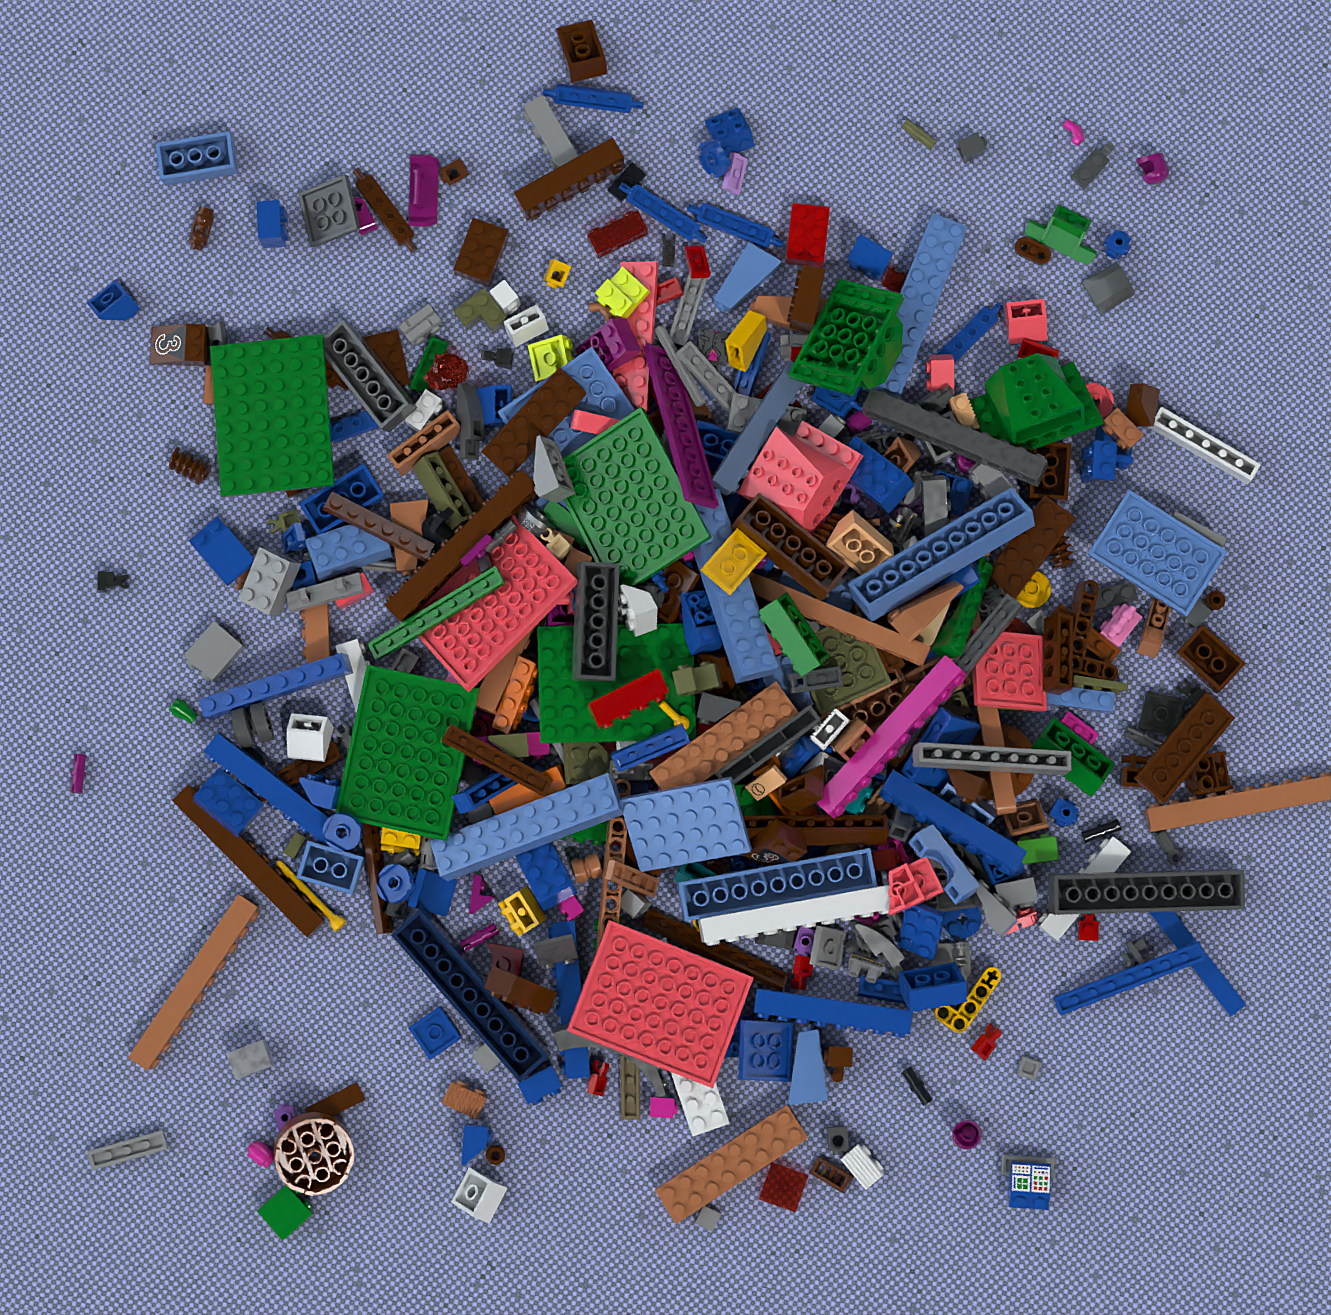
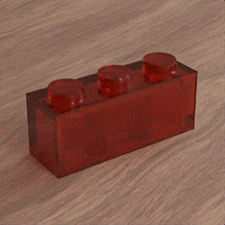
[587,210,648,259]

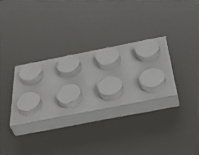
[726,393,807,439]

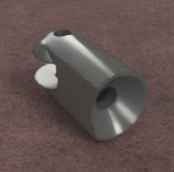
[207,321,228,346]

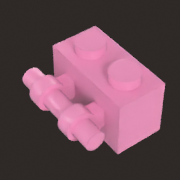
[1099,603,1142,647]

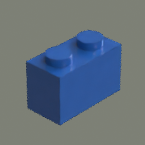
[517,1065,563,1106]

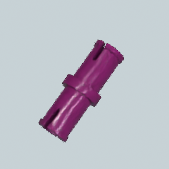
[70,754,87,794]
[460,922,499,952]

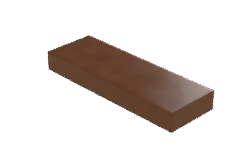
[304,1082,366,1116]

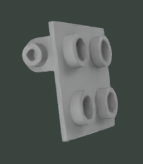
[931,942,972,981]

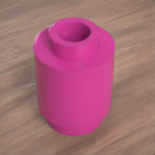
[246,1140,274,1168]

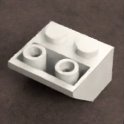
[618,584,657,637]
[287,713,334,762]

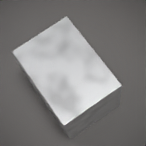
[226,1040,275,1079]

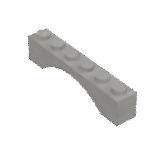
[916,853,1018,938]

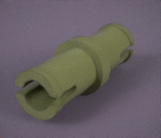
[901,118,937,151]

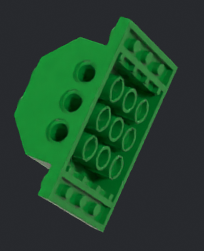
[788,279,905,396]
[969,353,1103,451]

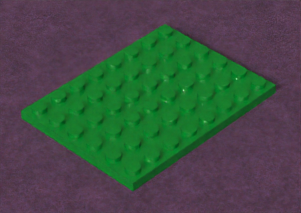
[210,334,335,497]
[563,407,712,594]
[537,624,696,744]
[335,665,480,841]

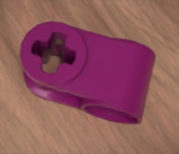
[354,198,378,236]

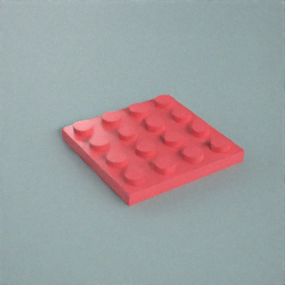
[971,629,1047,712]

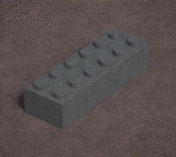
[324,320,418,433]
[572,561,620,683]

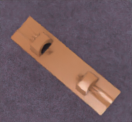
[605,860,659,898]

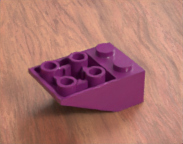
[576,318,642,372]

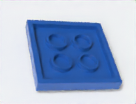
[738,1020,793,1082]

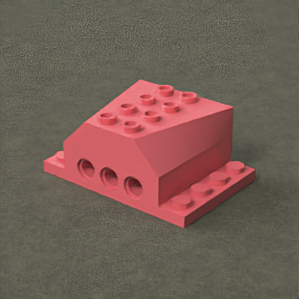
[737,421,863,534]

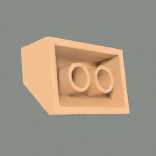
[826,510,894,575]

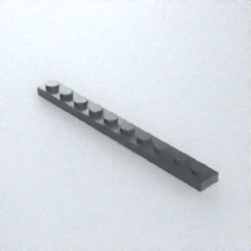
[897,594,1024,758]

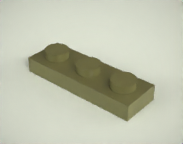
[1072,675,1128,695]

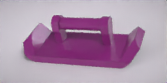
[408,154,439,226]

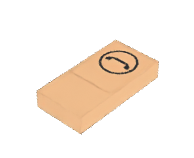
[745,765,787,801]

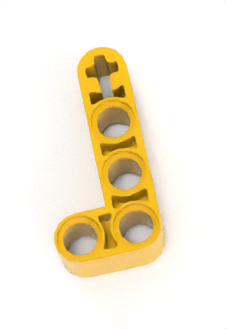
[933,967,1001,1033]

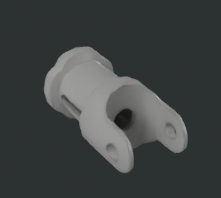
[417,836,435,871]

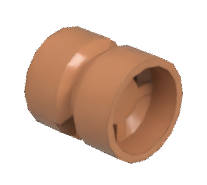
[570,852,603,884]

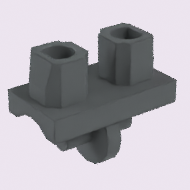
[1123,938,1155,968]

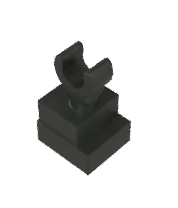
[481,348,514,369]
[97,571,130,593]
[1176,679,1204,709]

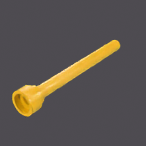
[276,860,347,932]

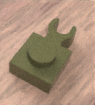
[267,509,302,533]

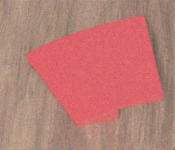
[888,858,945,916]

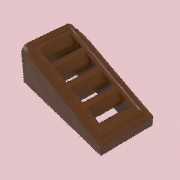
[809,1156,854,1194]

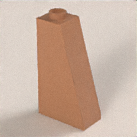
[749,296,828,334]
[390,499,430,576]

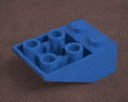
[680,590,725,655]

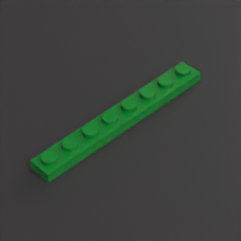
[367,566,506,661]

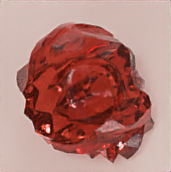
[423,350,469,390]

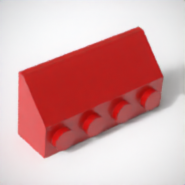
[588,668,669,729]

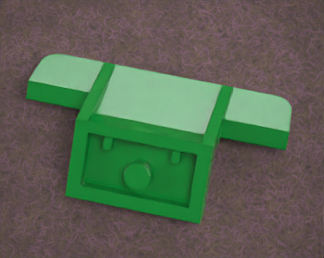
[1025,205,1097,264]

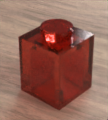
[871,847,902,871]

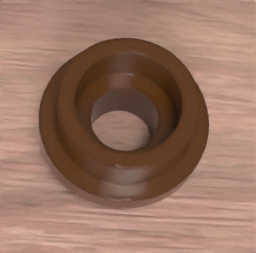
[1206,591,1225,610]
[486,1145,505,1165]

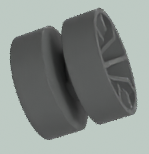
[231,701,274,749]

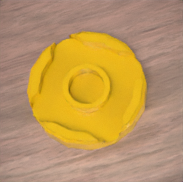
[1016,571,1051,609]

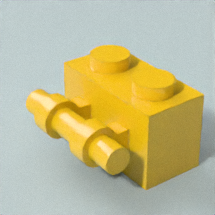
[381,827,423,856]
[498,886,547,937]

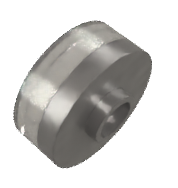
[516,504,556,539]

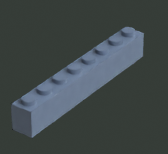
[711,360,806,497]

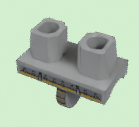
[888,506,922,545]
[847,952,884,983]

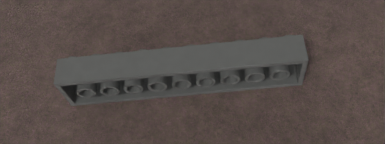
[1048,869,1245,915]

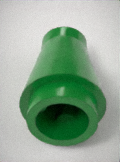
[169,698,198,724]

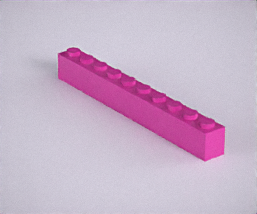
[816,655,967,819]

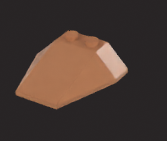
[885,580,964,643]

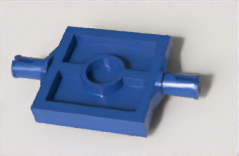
[811,386,864,419]

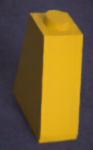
[725,310,767,372]

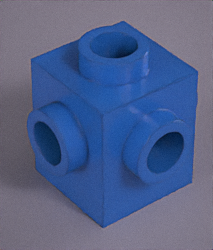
[1103,230,1132,260]
[1047,798,1079,828]

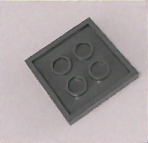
[298,174,361,248]

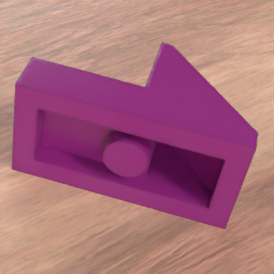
[469,875,495,914]

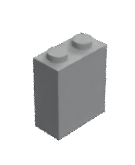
[183,621,245,682]

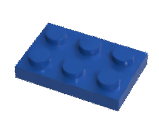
[897,903,946,961]

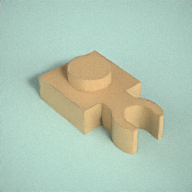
[540,528,573,561]

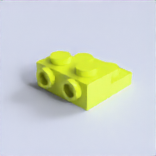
[595,266,650,318]
[528,335,575,382]

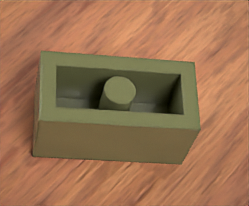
[283,832,307,859]

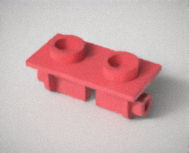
[1006,906,1038,935]

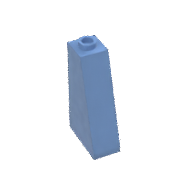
[714,242,781,313]
[788,1026,828,1105]

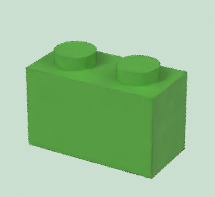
[1015,834,1059,865]

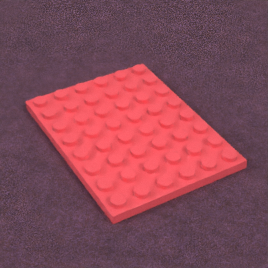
[414,515,578,692]
[566,920,753,1088]

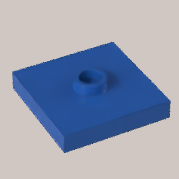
[408,1006,462,1060]

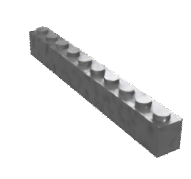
[862,388,1047,487]

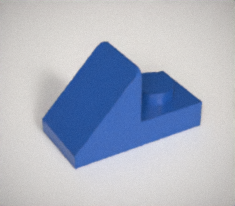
[281,522,311,554]

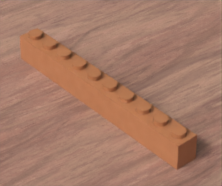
[1144,772,1331,833]
[128,894,260,1070]

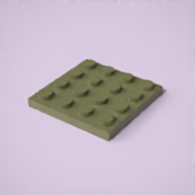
[810,612,892,715]

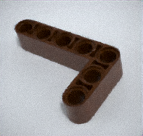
[1070,580,1118,681]

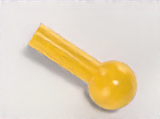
[659,700,690,730]

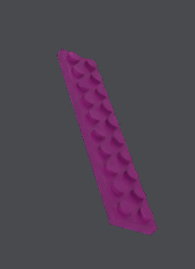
[643,343,719,509]

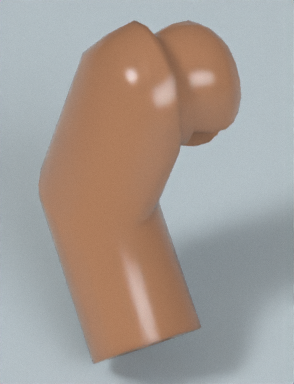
[589,303,614,321]

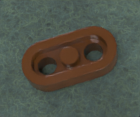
[1015,237,1051,266]

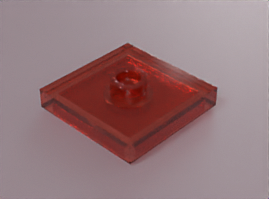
[759,1162,809,1213]

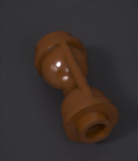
[188,207,214,251]

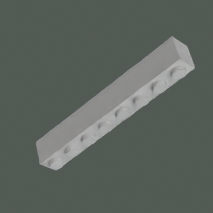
[913,742,1071,775]

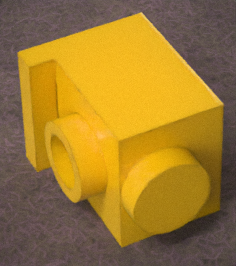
[543,259,571,289]

